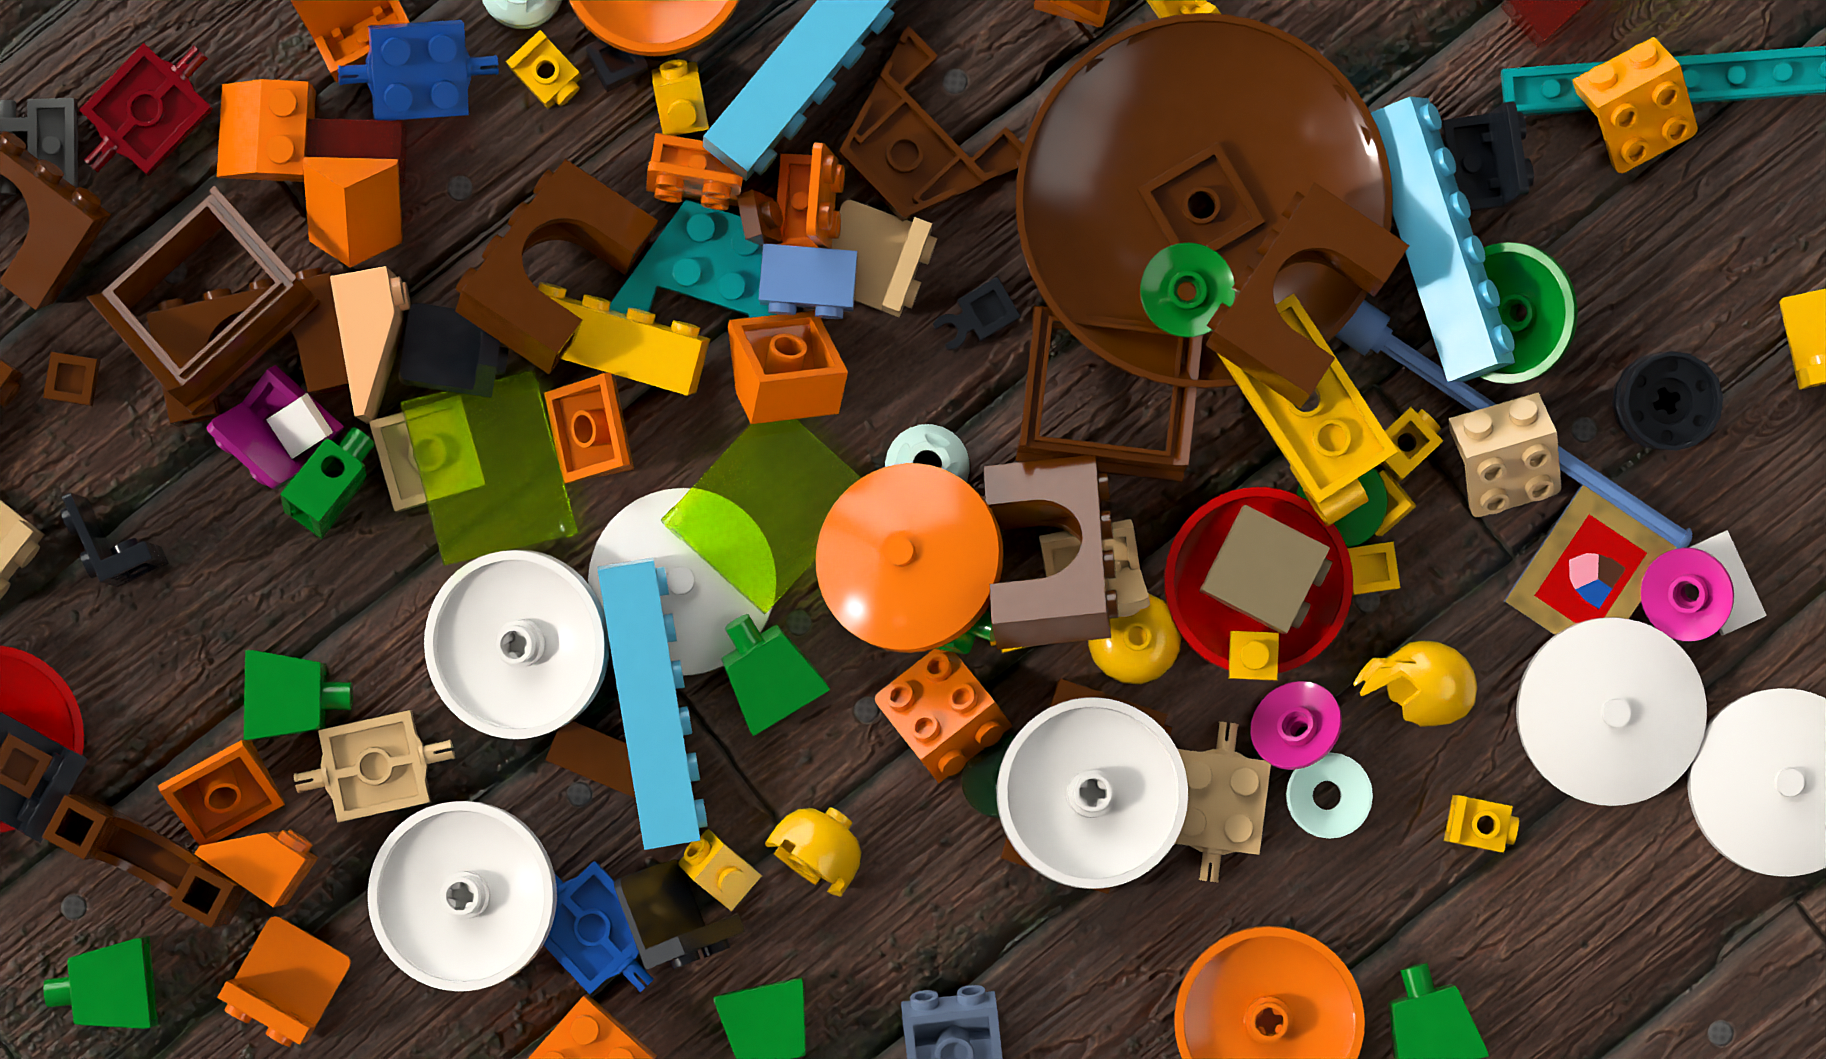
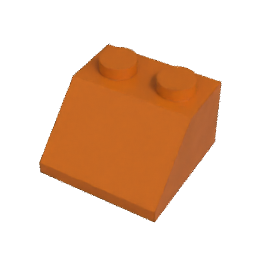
[217,79,316,182]
[728,311,848,424]
[194,829,318,907]

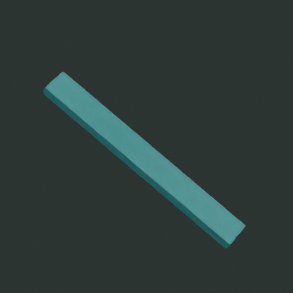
[1501,46,1826,116]

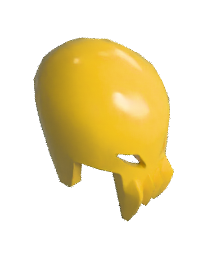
[1353,641,1477,727]

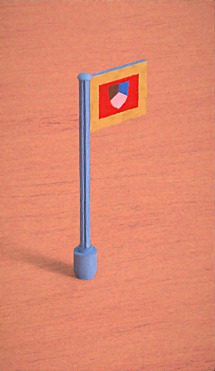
[1335,300,1692,635]

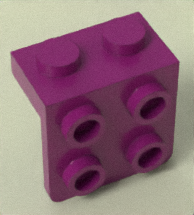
[207,365,344,489]

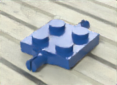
[338,20,499,121]
[544,861,654,995]

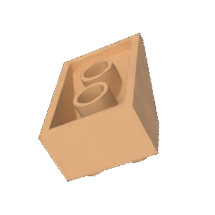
[330,266,411,424]

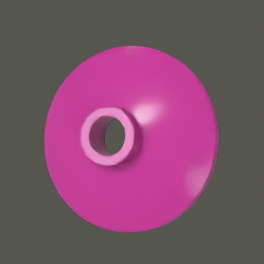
[1641,547,1734,641]
[1251,681,1342,770]

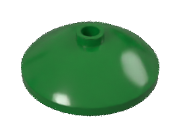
[1479,242,1578,384]

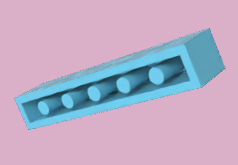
[703,0,897,181]
[1371,96,1515,382]
[597,557,708,850]

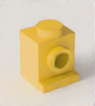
[506,30,582,109]
[1380,407,1443,482]
[1444,795,1519,853]

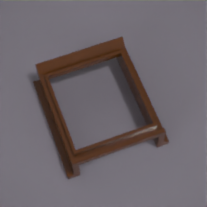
[86,186,320,416]
[1015,305,1203,483]

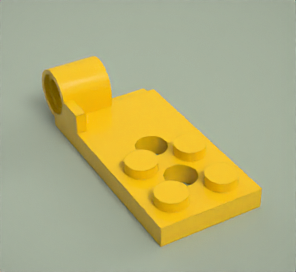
[1217,293,1398,527]

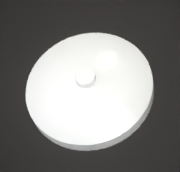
[588,488,776,676]
[424,550,610,739]
[1516,617,1707,806]
[1687,688,1826,876]
[997,698,1188,889]
[368,801,557,991]

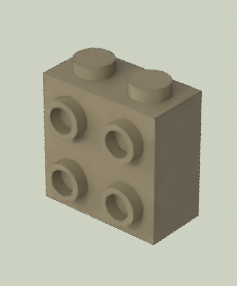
[1199,505,1332,634]

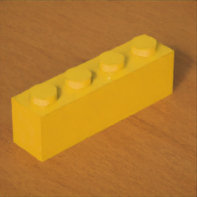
[538,282,710,396]

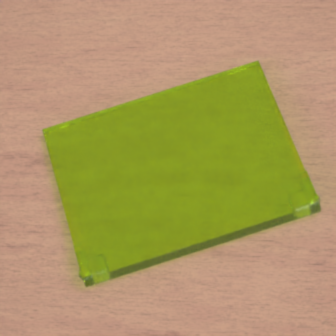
[400,371,578,566]
[661,419,861,615]

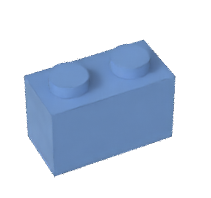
[759,244,858,319]

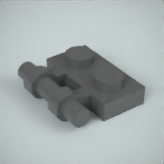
[0,98,78,195]

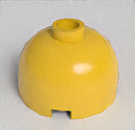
[1088,593,1181,684]
[765,807,861,897]

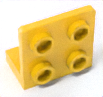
[1779,289,1826,390]

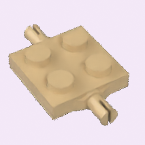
[294,710,455,822]
[1174,721,1271,883]

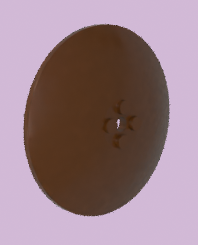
[1015,13,1393,389]

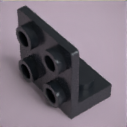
[60,492,169,587]
[0,712,88,843]

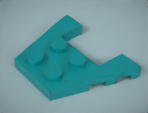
[609,200,777,318]

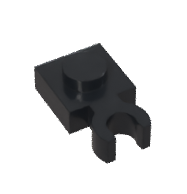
[586,40,672,92]
[933,277,1021,351]

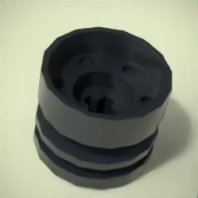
[1612,351,1723,451]

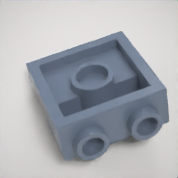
[901,985,1003,1059]

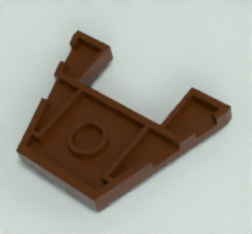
[838,26,1024,222]

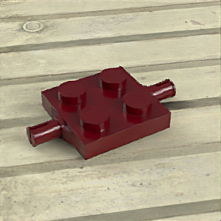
[79,43,213,176]

